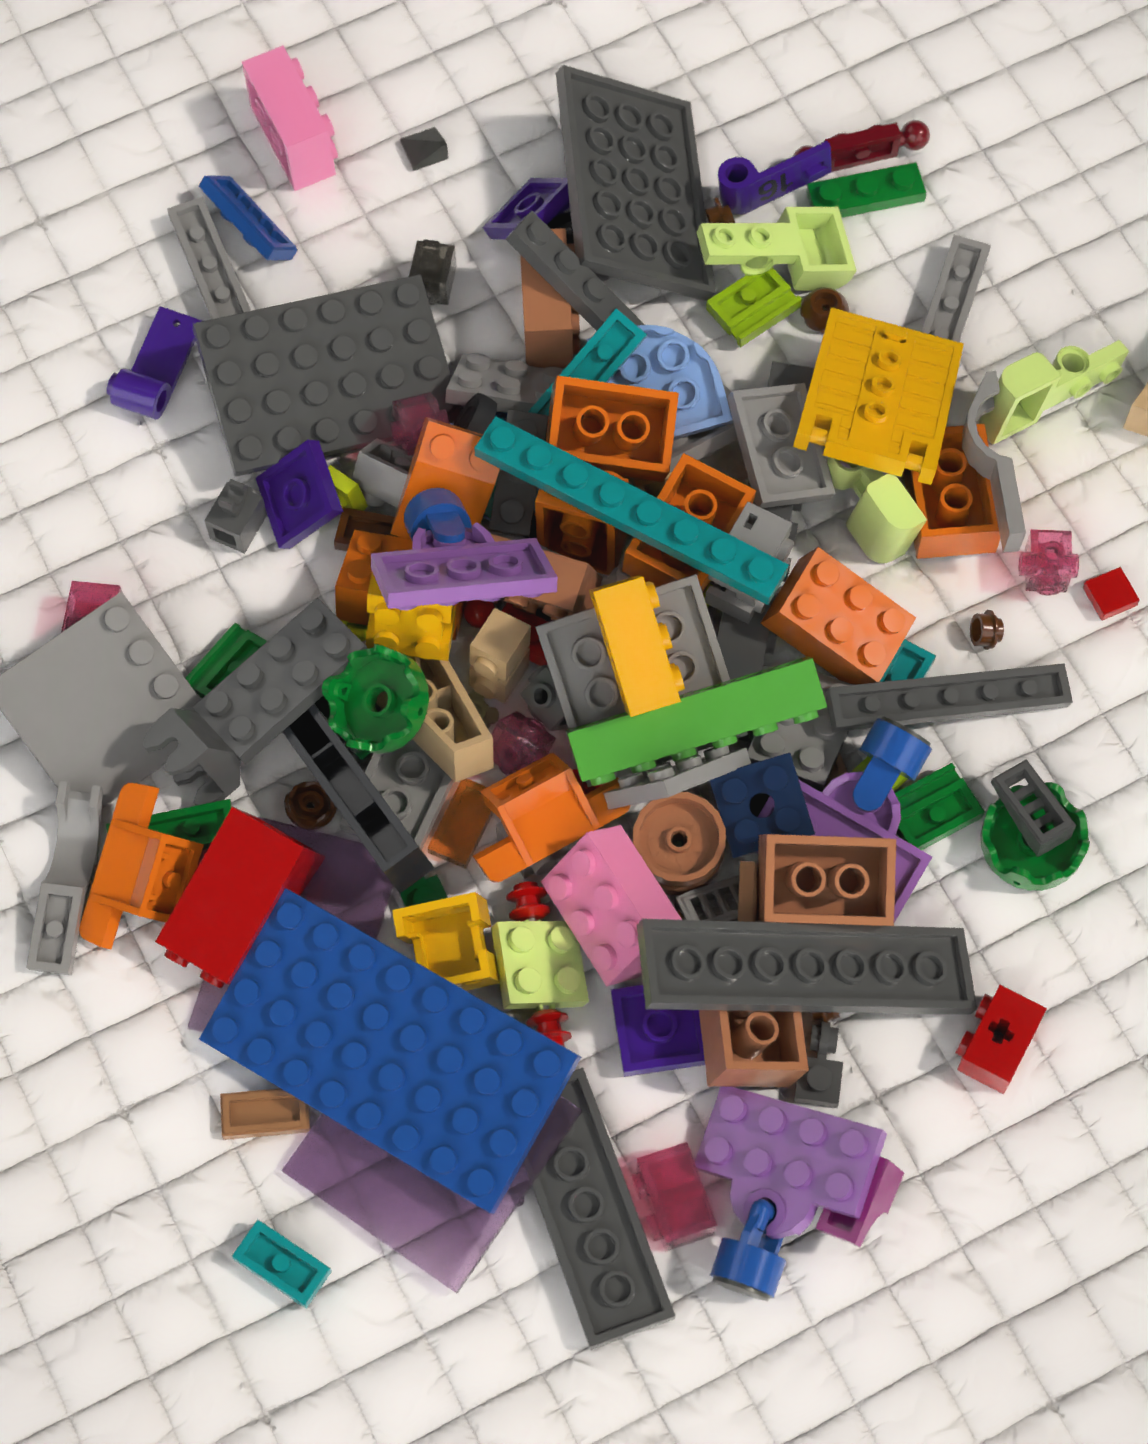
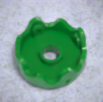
[322,644,429,754]
[980,782,1090,891]

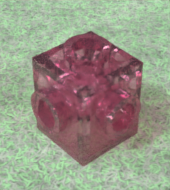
[390,392,450,456]
[1018,529,1079,596]
[491,711,556,776]

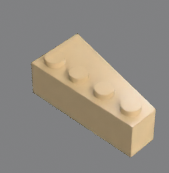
[362,640,494,783]

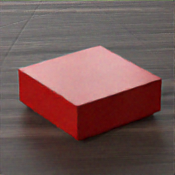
[1083,567,1140,621]

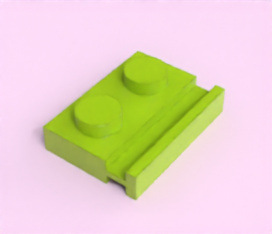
[706,267,802,348]

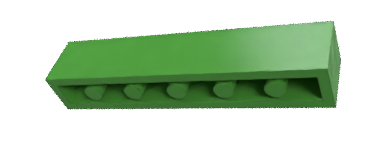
[565,656,827,786]

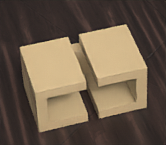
[469,608,531,704]

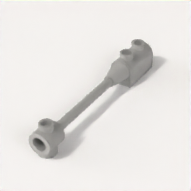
[352,438,632,586]

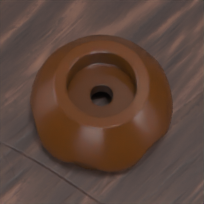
[800,288,849,334]
[284,781,337,830]

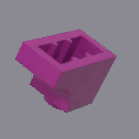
[816,1156,904,1248]

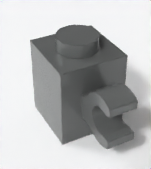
[204,479,267,554]

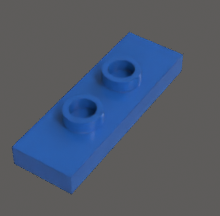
[198,176,298,260]

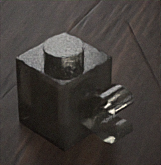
[409,239,457,305]

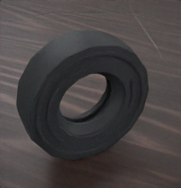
[453,393,497,434]

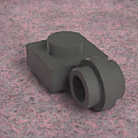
[794,1021,843,1108]

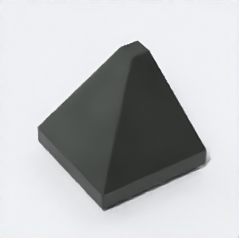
[400,127,448,171]

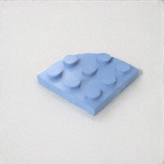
[586,325,733,440]

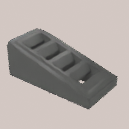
[991,759,1076,857]

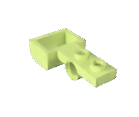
[696,207,857,291]
[979,340,1129,445]
[823,446,927,563]

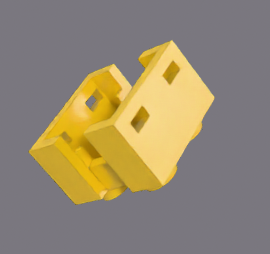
[366,572,456,661]
[392,892,500,991]

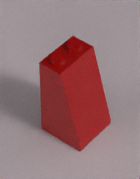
[155,806,326,989]

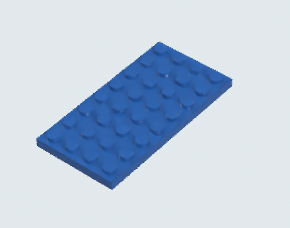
[199,888,581,1214]

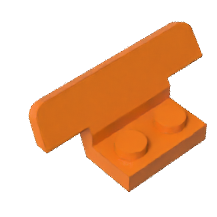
[473,752,631,883]
[79,782,204,950]

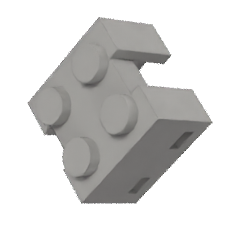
[705,502,794,624]

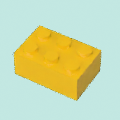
[589,575,685,717]

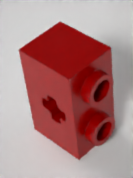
[955,985,1047,1094]

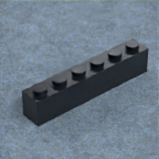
[283,704,434,893]

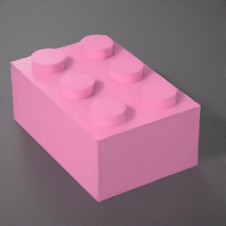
[242,46,338,191]
[541,825,682,987]

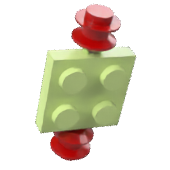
[491,881,589,1046]

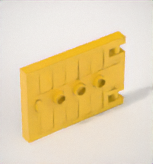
[793,307,964,485]

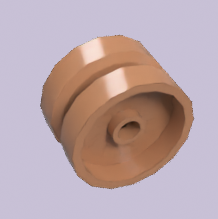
[633,792,726,895]

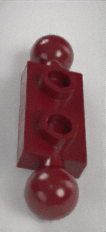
[793,120,930,172]

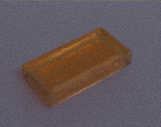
[427,778,493,869]

